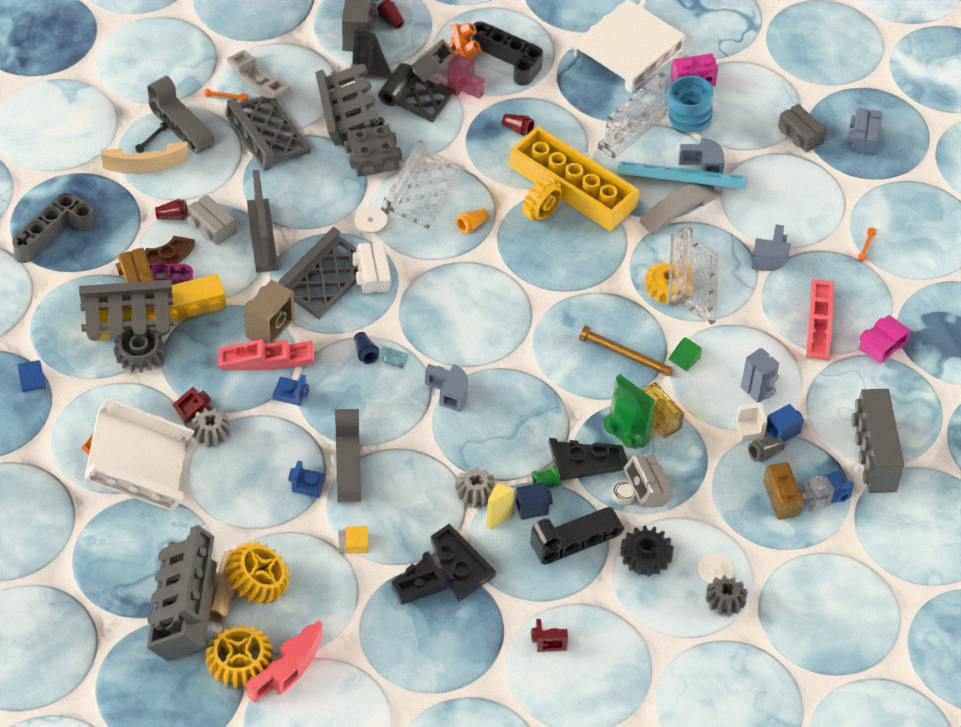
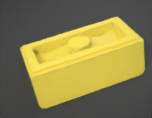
[486,483,514,529]

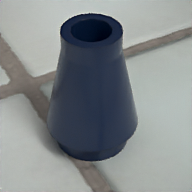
[354,332,379,364]

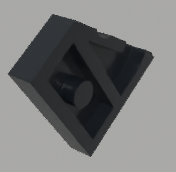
[352,32,392,77]
[392,551,447,605]

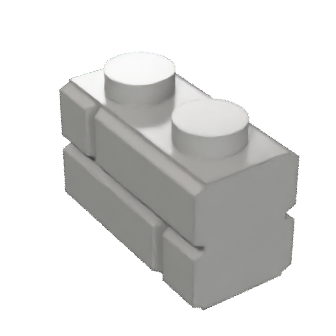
[187,194,237,245]
[623,455,673,507]

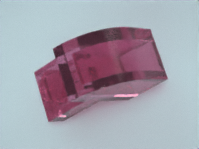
[447,53,485,99]

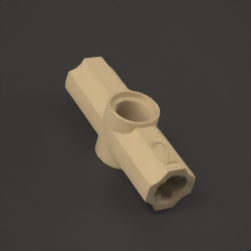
[209,549,238,623]

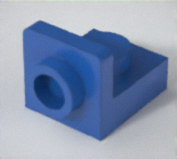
[273,374,309,406]
[288,460,326,498]
[817,470,854,504]

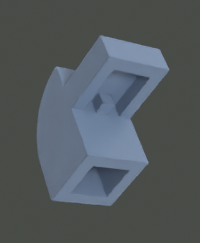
[678,138,725,173]
[751,224,791,271]
[425,364,468,412]

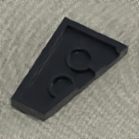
[548,438,628,480]
[430,524,496,602]

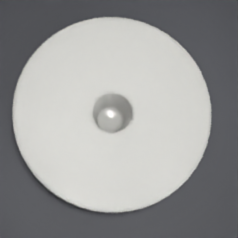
[354,207,387,233]
[697,554,733,583]

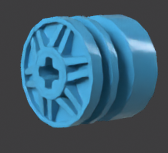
[668,76,713,133]

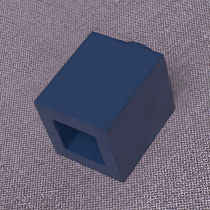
[515,482,553,520]

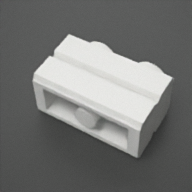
[353,242,392,293]

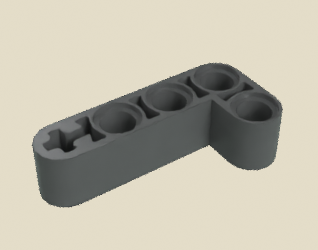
[147,76,215,154]
[12,193,95,263]
[335,409,361,502]

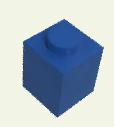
[766,404,804,442]

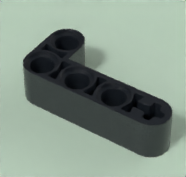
[471,21,543,86]
[530,507,625,565]

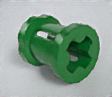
[531,465,561,487]

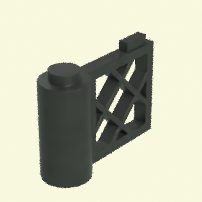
[378,63,453,123]

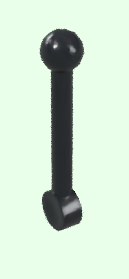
[135,122,168,153]

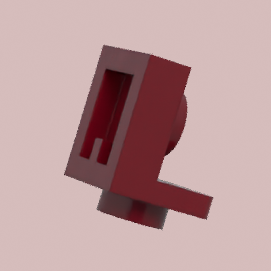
[172,387,213,424]
[531,618,568,652]

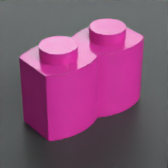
[859,315,911,364]

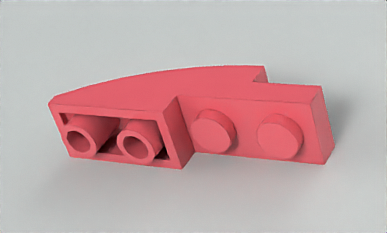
[246,620,323,703]

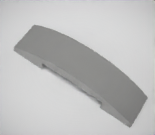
[227,49,291,99]
[640,183,719,236]

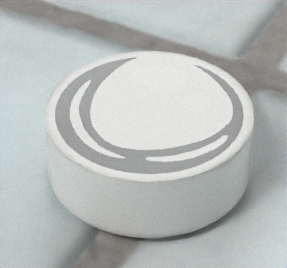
[612,481,636,505]

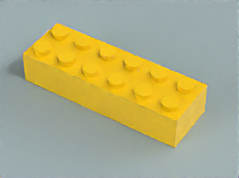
[509,126,639,232]

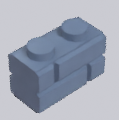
[847,108,882,156]
[741,348,779,402]

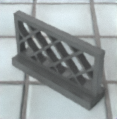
[225,96,311,171]
[247,170,278,273]
[278,226,358,319]

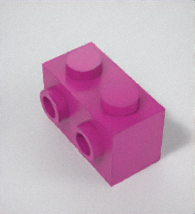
[670,53,718,86]

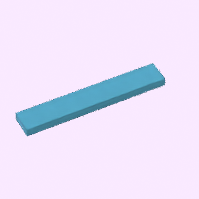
[617,161,747,189]

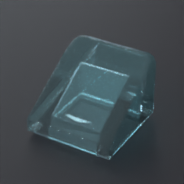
[382,346,408,369]

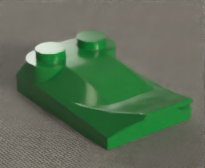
[603,374,656,449]

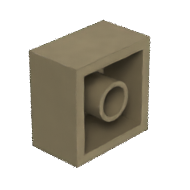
[244,279,295,344]

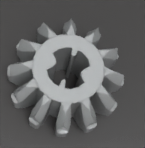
[191,407,231,447]
[455,467,495,508]

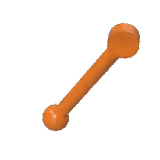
[204,89,248,102]
[858,227,876,261]

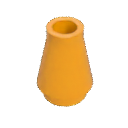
[456,208,489,233]

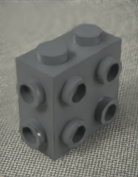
[344,124,402,177]

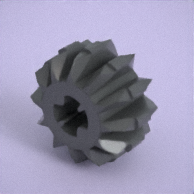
[705,574,748,617]

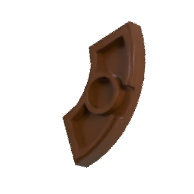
[145,236,195,264]

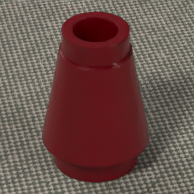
[377,0,405,29]
[502,113,535,136]
[155,198,188,220]

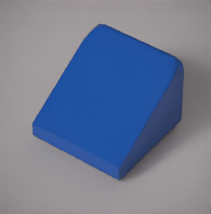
[17,360,45,392]

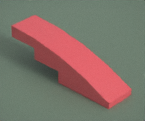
[806,279,834,360]
[218,339,314,370]

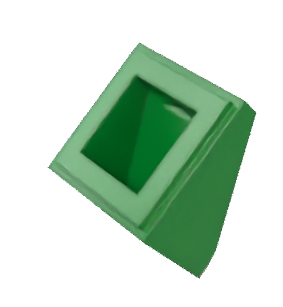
[669,337,702,372]

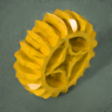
[225,541,290,605]
[205,623,273,689]

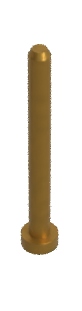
[579,325,674,376]

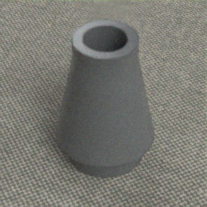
[748,437,784,462]

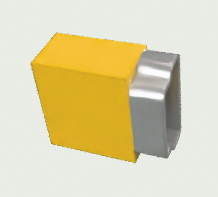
[338,526,368,554]

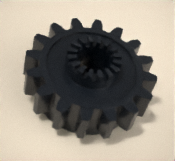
[620,525,674,577]

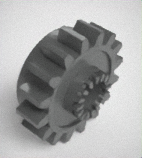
[114,327,165,373]

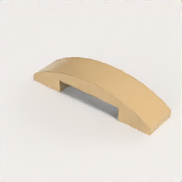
[101,142,189,174]

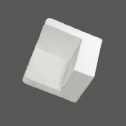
[735,403,767,441]

